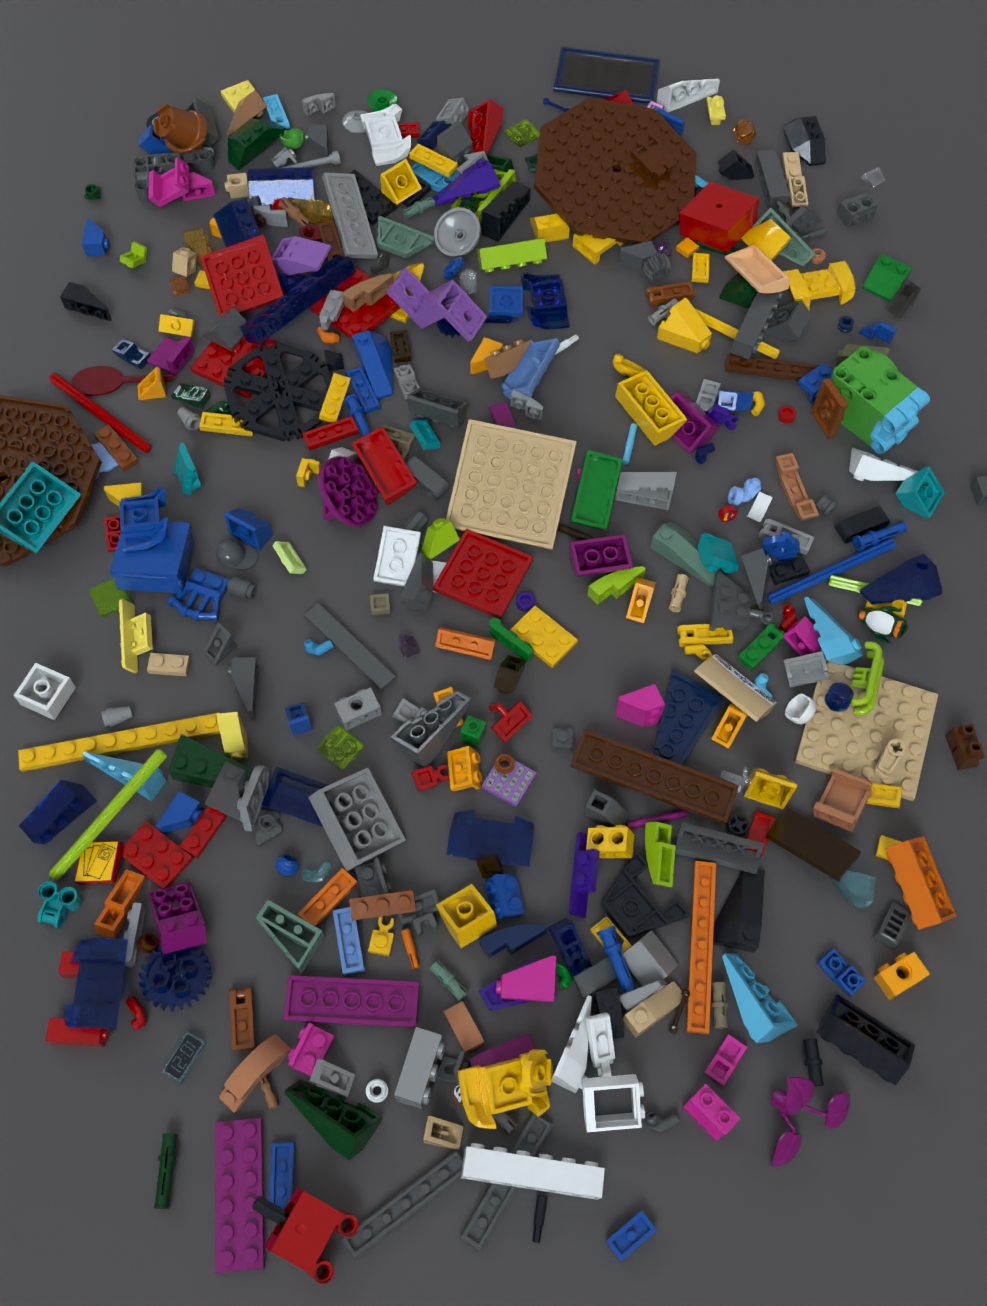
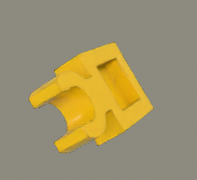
[368,916,394,957]

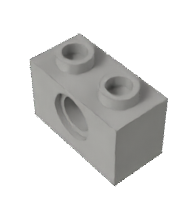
[334,687,382,731]

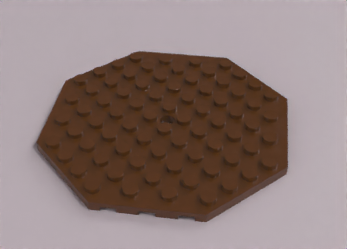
[534,98,697,243]
[0,395,102,566]

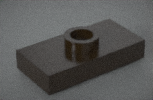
[389,330,412,363]

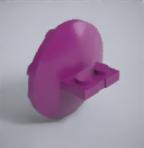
[318,456,377,527]

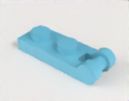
[263,94,290,130]

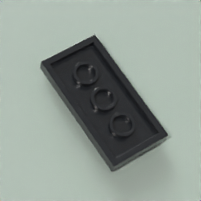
[349,170,397,225]

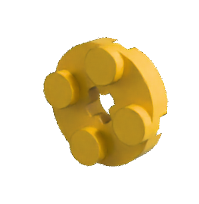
[520,1049,553,1097]

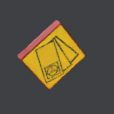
[74,841,123,884]

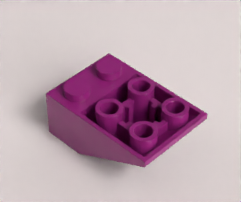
[148,882,207,954]

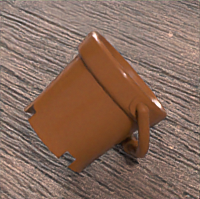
[153,104,207,153]

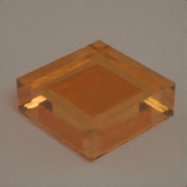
[169,276,190,295]

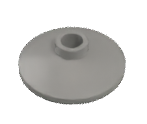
[342,110,368,133]

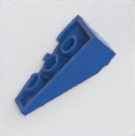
[352,330,393,400]

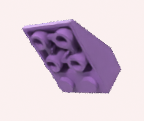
[272,236,331,277]

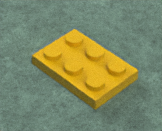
[510,606,578,669]

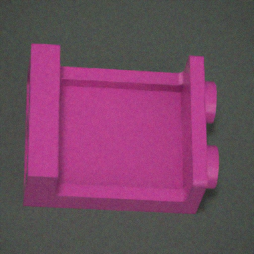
[148,157,189,207]
[682,1084,741,1142]

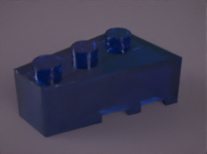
[19,780,97,845]

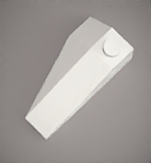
[657,79,720,112]
[849,448,918,481]

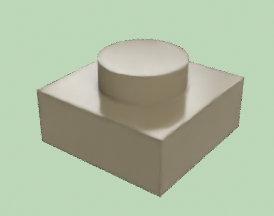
[370,593,390,615]

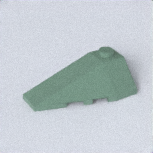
[752,207,816,267]
[650,521,722,588]

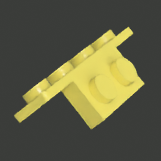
[119,599,153,673]

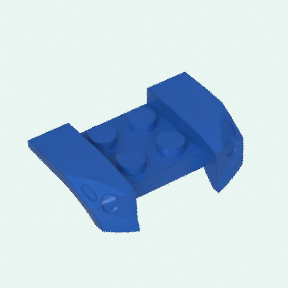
[119,487,168,552]

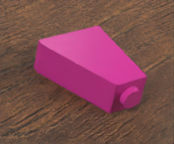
[496,956,556,1003]

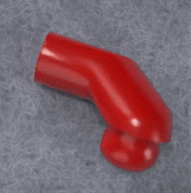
[779,604,797,632]

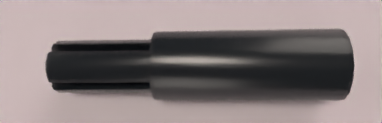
[532,1195,548,1243]

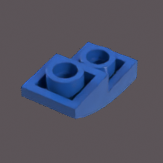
[816,948,866,996]

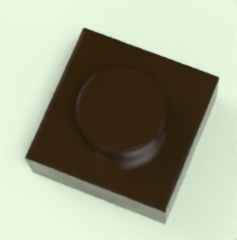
[476,854,504,878]

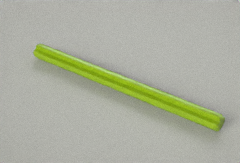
[49,749,167,880]

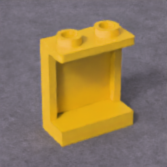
[572,233,623,265]

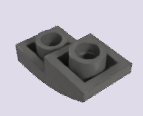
[574,956,617,997]

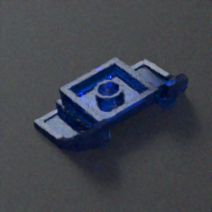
[521,272,570,330]
[446,810,534,867]
[63,938,128,1029]

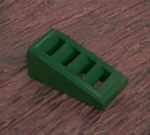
[487,154,514,173]

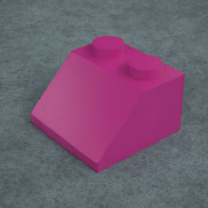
[615,684,665,727]

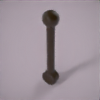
[669,989,690,1034]

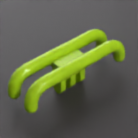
[851,641,884,715]

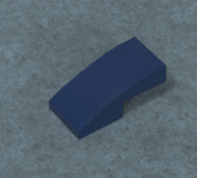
[112,339,151,369]

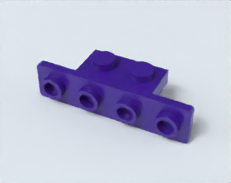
[569,832,600,918]

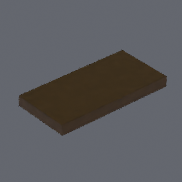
[766,808,861,882]

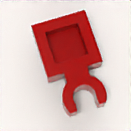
[411,765,449,792]

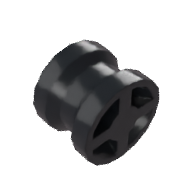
[726,814,749,838]

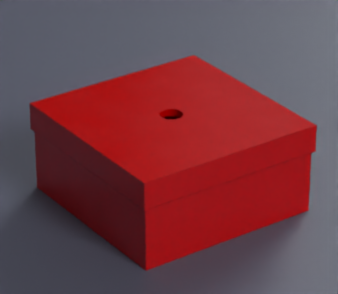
[679,182,759,253]

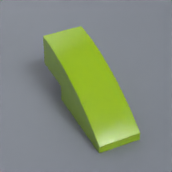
[587,566,646,605]
[645,822,676,888]

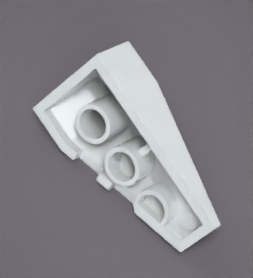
[552,995,592,1093]

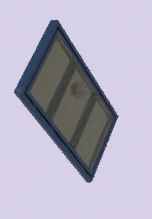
[553,47,660,104]

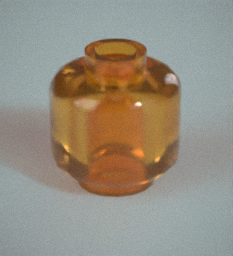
[734,119,756,145]

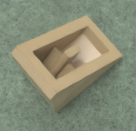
[423,1116,464,1150]

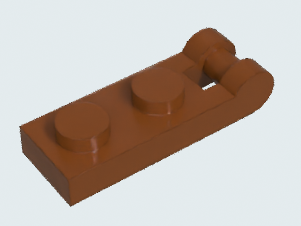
[645,281,695,307]
[229,986,256,1052]

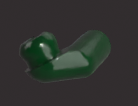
[207,401,231,414]

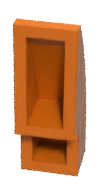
[94,869,145,940]

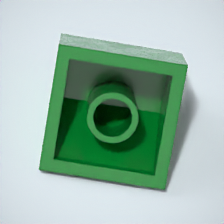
[862,254,912,303]

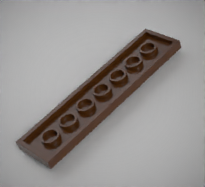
[570,729,739,825]

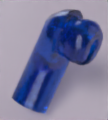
[695,443,715,464]

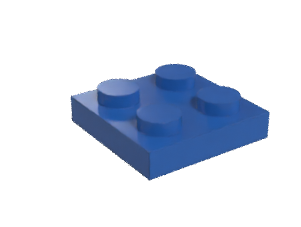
[489,286,523,317]

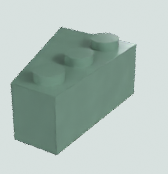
[256,900,325,974]

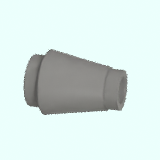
[177,407,201,431]
[101,706,132,727]

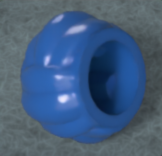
[275,854,299,876]

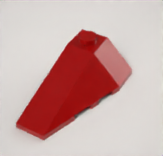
[467,99,503,156]

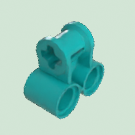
[37,881,83,928]

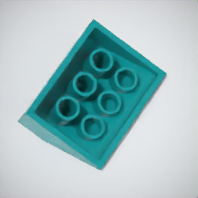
[0,461,81,554]

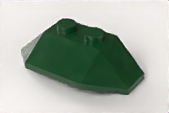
[228,118,285,170]

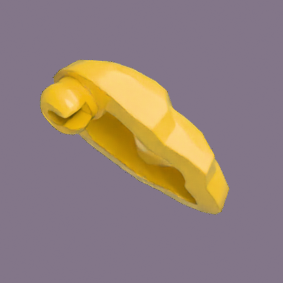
[613,354,645,377]

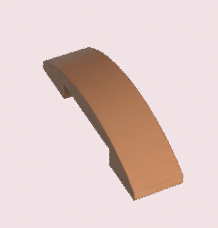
[775,453,819,521]

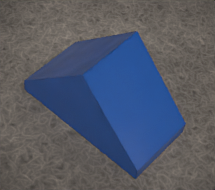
[285,702,312,736]

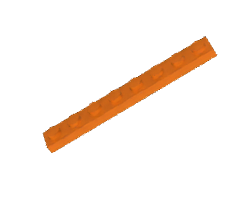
[686,861,716,1035]

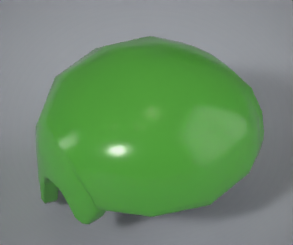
[279,129,305,150]

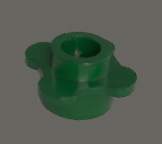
[84,184,101,200]

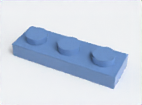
[333,907,365,975]

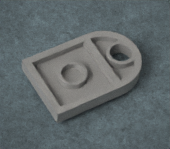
[237,765,270,832]

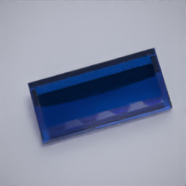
[261,767,328,827]

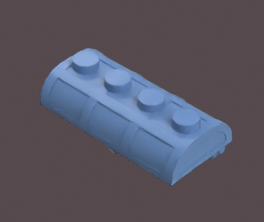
[502,338,560,399]

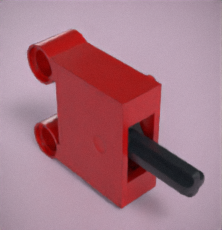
[252,1187,359,1284]

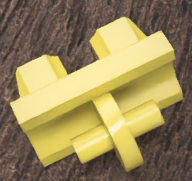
[706,95,726,125]

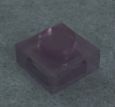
[652,239,672,256]

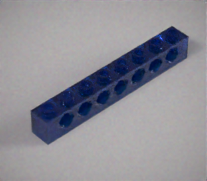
[240,255,356,345]

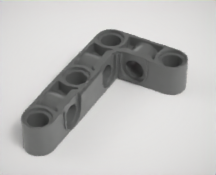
[133,149,215,202]

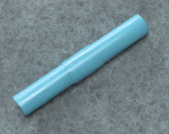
[622,423,638,465]

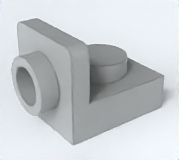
[271,147,297,168]

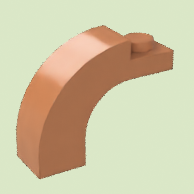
[219,1034,291,1113]

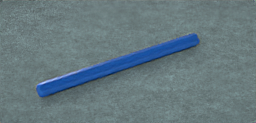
[767,538,896,605]

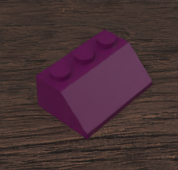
[670,391,720,453]
[569,534,633,577]

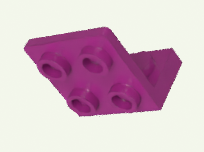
[147,336,195,376]

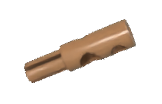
[260,1076,279,1110]

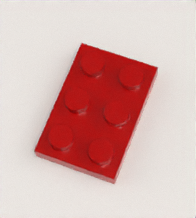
[121,821,193,889]

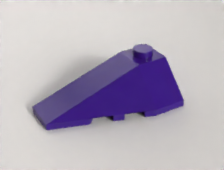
[432,159,501,205]

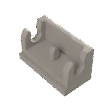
[784,651,829,688]

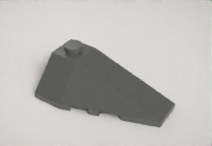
[390,691,472,768]

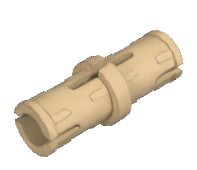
[669,574,689,612]

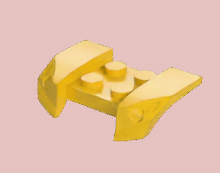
[783,261,856,310]
[458,1052,550,1129]

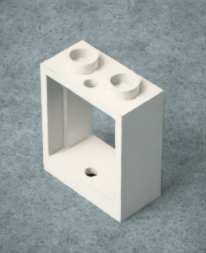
[582,1074,645,1132]

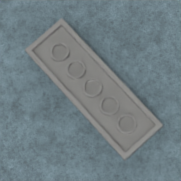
[322,173,378,259]

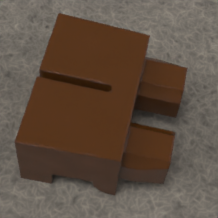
[945,724,985,770]

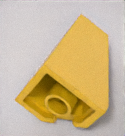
[657,297,712,353]

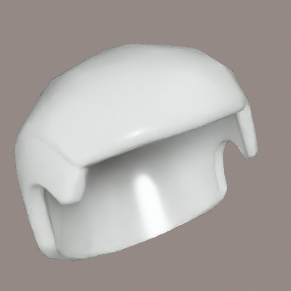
[785,693,816,724]

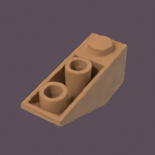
[227,90,267,135]
[484,339,531,379]

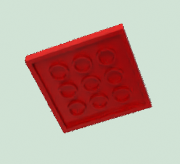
[200,234,285,316]
[309,268,401,339]
[190,330,285,399]
[433,529,533,620]

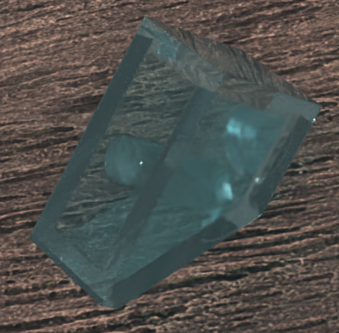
[829,871,876,908]

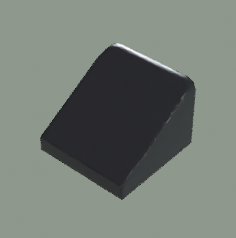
[324,350,344,371]

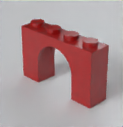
[45,951,121,1047]

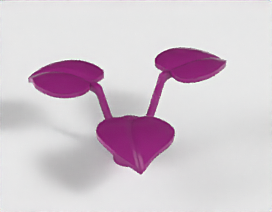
[771,1077,850,1167]

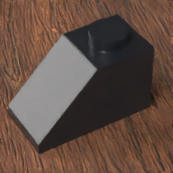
[718,149,755,180]
[593,988,624,1039]

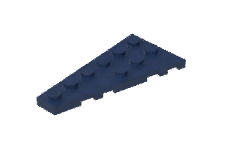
[653,669,724,765]

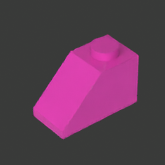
[182,172,215,201]
[782,616,821,656]

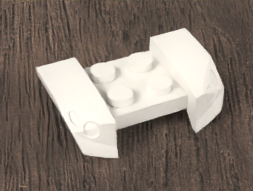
[360,104,411,166]

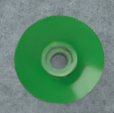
[367,89,398,112]

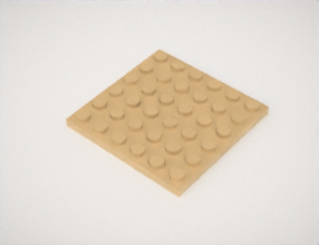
[446,419,577,550]
[794,659,938,801]

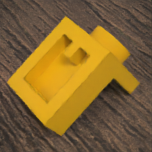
[296,458,321,487]

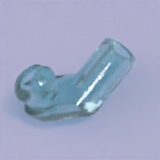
[301,861,332,884]

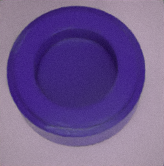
[516,592,535,612]

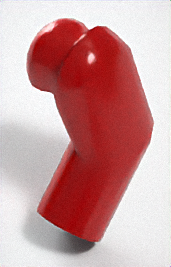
[125,996,147,1030]

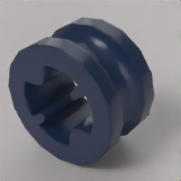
[838,316,854,333]

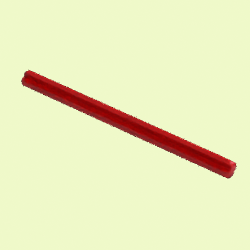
[49,373,152,453]

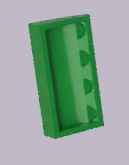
[569,450,623,530]

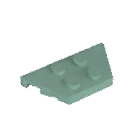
[377,216,435,259]

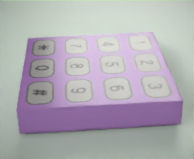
[481,753,537,808]

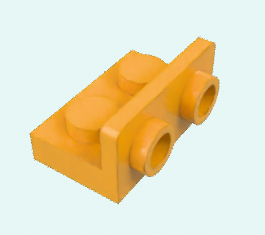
[447,746,482,792]

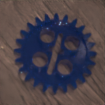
[139,945,212,1012]

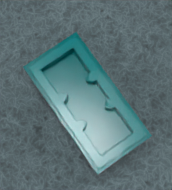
[409,420,441,450]

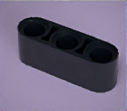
[835,506,890,543]

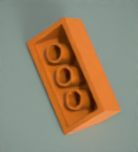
[886,836,957,930]

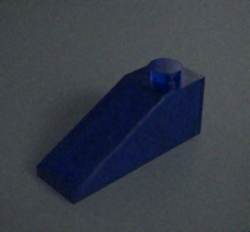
[548,918,592,990]

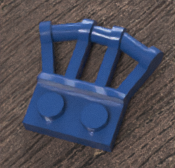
[167,568,229,622]

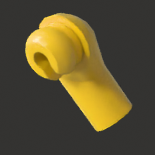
[751,391,765,416]
[684,644,712,661]

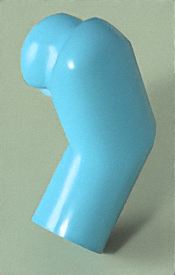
[754,673,774,698]

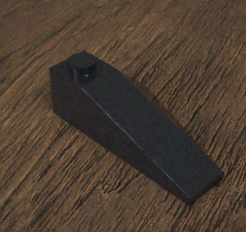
[713,869,765,953]

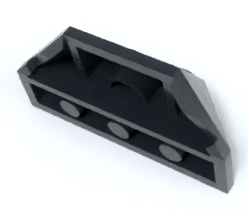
[783,116,826,166]

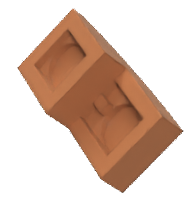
[443,1001,485,1054]

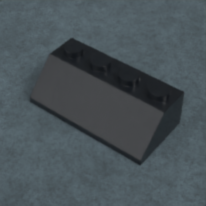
[816,994,915,1086]

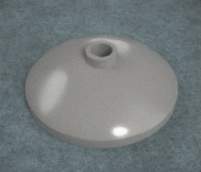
[434,208,481,257]

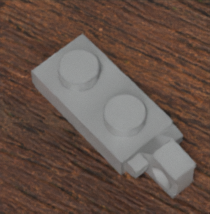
[319,290,344,330]

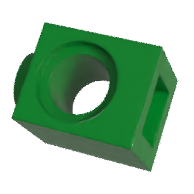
[460,715,486,748]

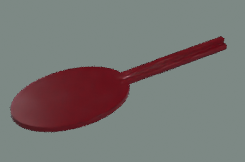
[71,366,175,396]

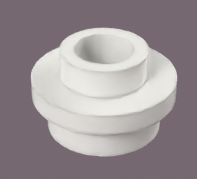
[366,1079,388,1103]

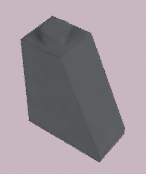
[205,761,247,821]

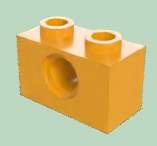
[874,952,930,1000]

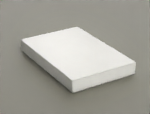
[373,526,421,587]

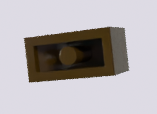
[493,655,526,694]

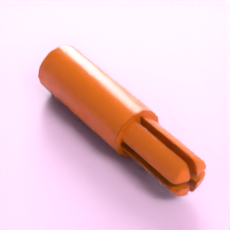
[401,929,420,969]

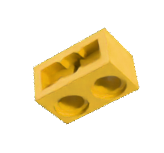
[586,825,634,858]

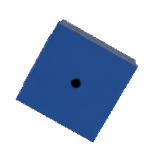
[110,522,194,593]

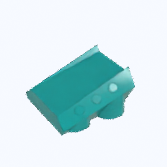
[173,443,202,495]
[697,533,738,573]

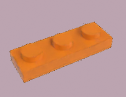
[435,627,496,660]
[297,868,358,927]

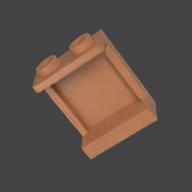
[813,768,872,832]

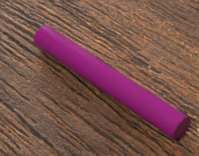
[626,809,688,829]

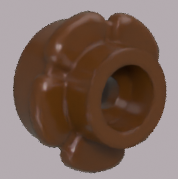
[137,933,159,954]

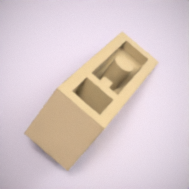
[623,981,687,1038]

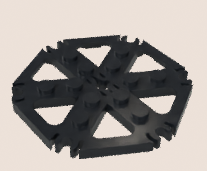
[223,343,331,442]

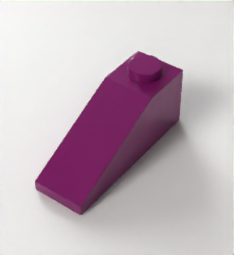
[469,1034,536,1067]

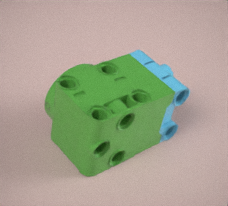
[830,347,930,454]

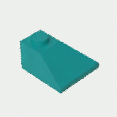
[896,467,945,518]

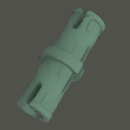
[403,196,435,219]
[430,959,469,1001]

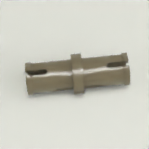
[711,982,729,1029]

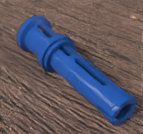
[343,394,371,437]
[852,521,907,552]
[597,926,636,994]

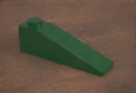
[719,261,773,309]
[284,1080,383,1160]

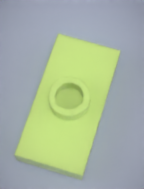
[272,541,307,574]

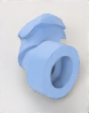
[728,478,761,506]

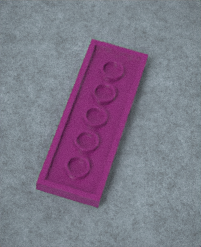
[283,975,419,1028]
[215,1118,265,1273]

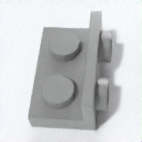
[436,97,469,125]

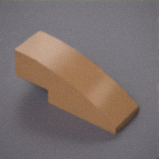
[342,273,394,312]

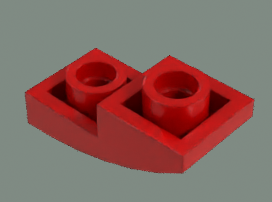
[104,515,121,552]

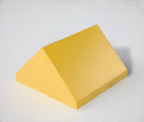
[380,159,422,205]

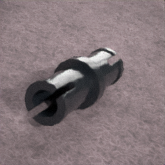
[803,1039,824,1087]

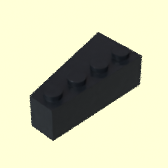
[480,181,531,242]

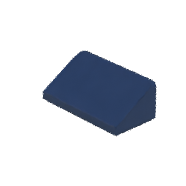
[417,121,448,149]

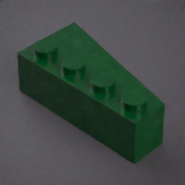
[168,734,253,788]

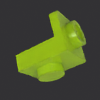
[120,241,147,268]

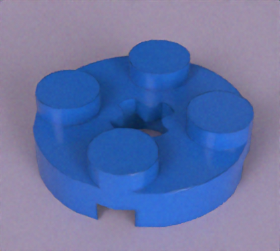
[762,532,800,561]

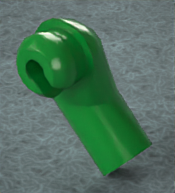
[555,960,573,989]

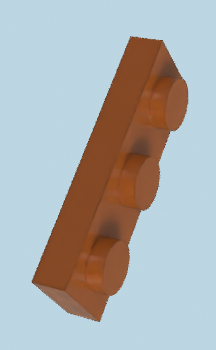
[94,424,139,472]
[349,889,416,921]

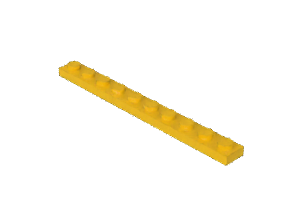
[18,712,220,772]

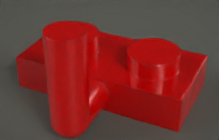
[489,701,533,742]

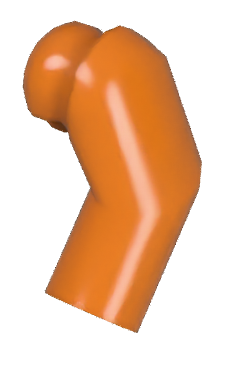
[316,326,340,344]

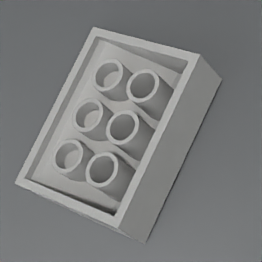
[308,768,406,871]

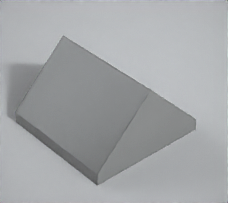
[623,930,679,986]

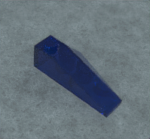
[859,554,943,604]

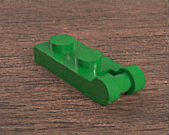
[489,618,534,663]
[737,622,785,671]

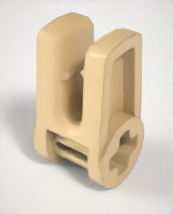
[874,739,906,780]

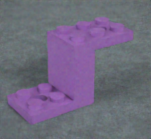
[386,267,487,342]

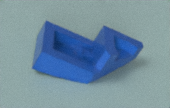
[859,322,897,344]

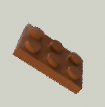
[811,378,848,439]

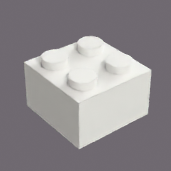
[13,663,76,720]

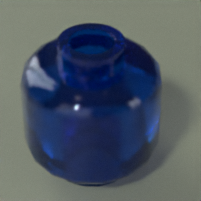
[824,683,854,712]

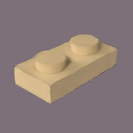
[147,653,190,676]

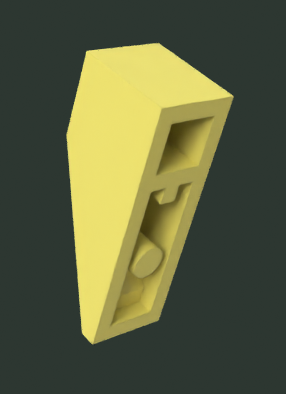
[217,712,248,761]

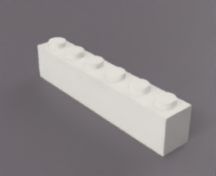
[461,1143,605,1200]

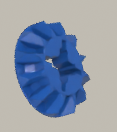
[443,257,465,280]

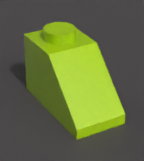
[421,518,460,560]

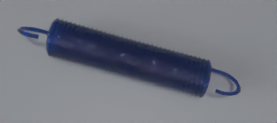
[483,316,518,324]

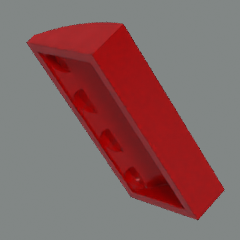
[351,426,417,506]

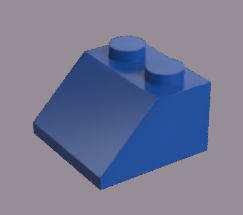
[224,508,273,551]

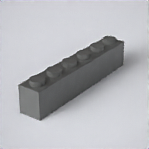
[730,291,784,360]

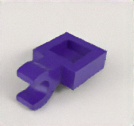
[706,404,739,430]

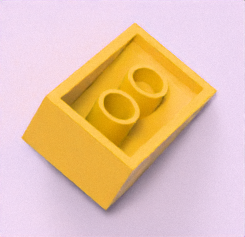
[744,768,797,809]

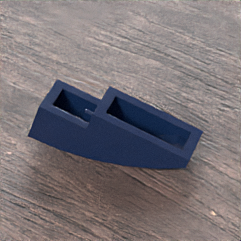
[479,924,548,959]

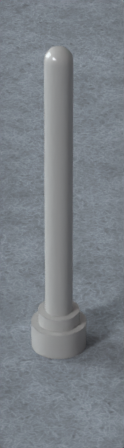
[265,151,341,177]

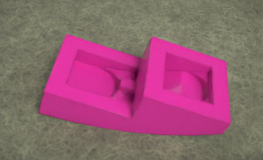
[705,1034,747,1086]

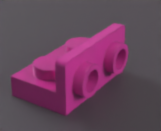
[288,1022,335,1077]

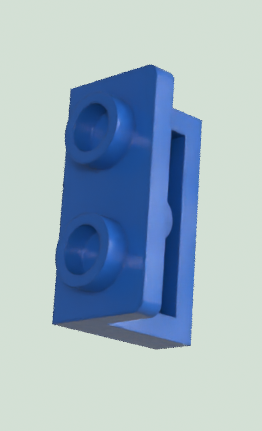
[798,363,833,403]
[485,874,525,921]

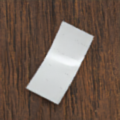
[747,492,773,522]

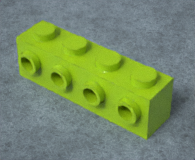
[477,238,547,272]

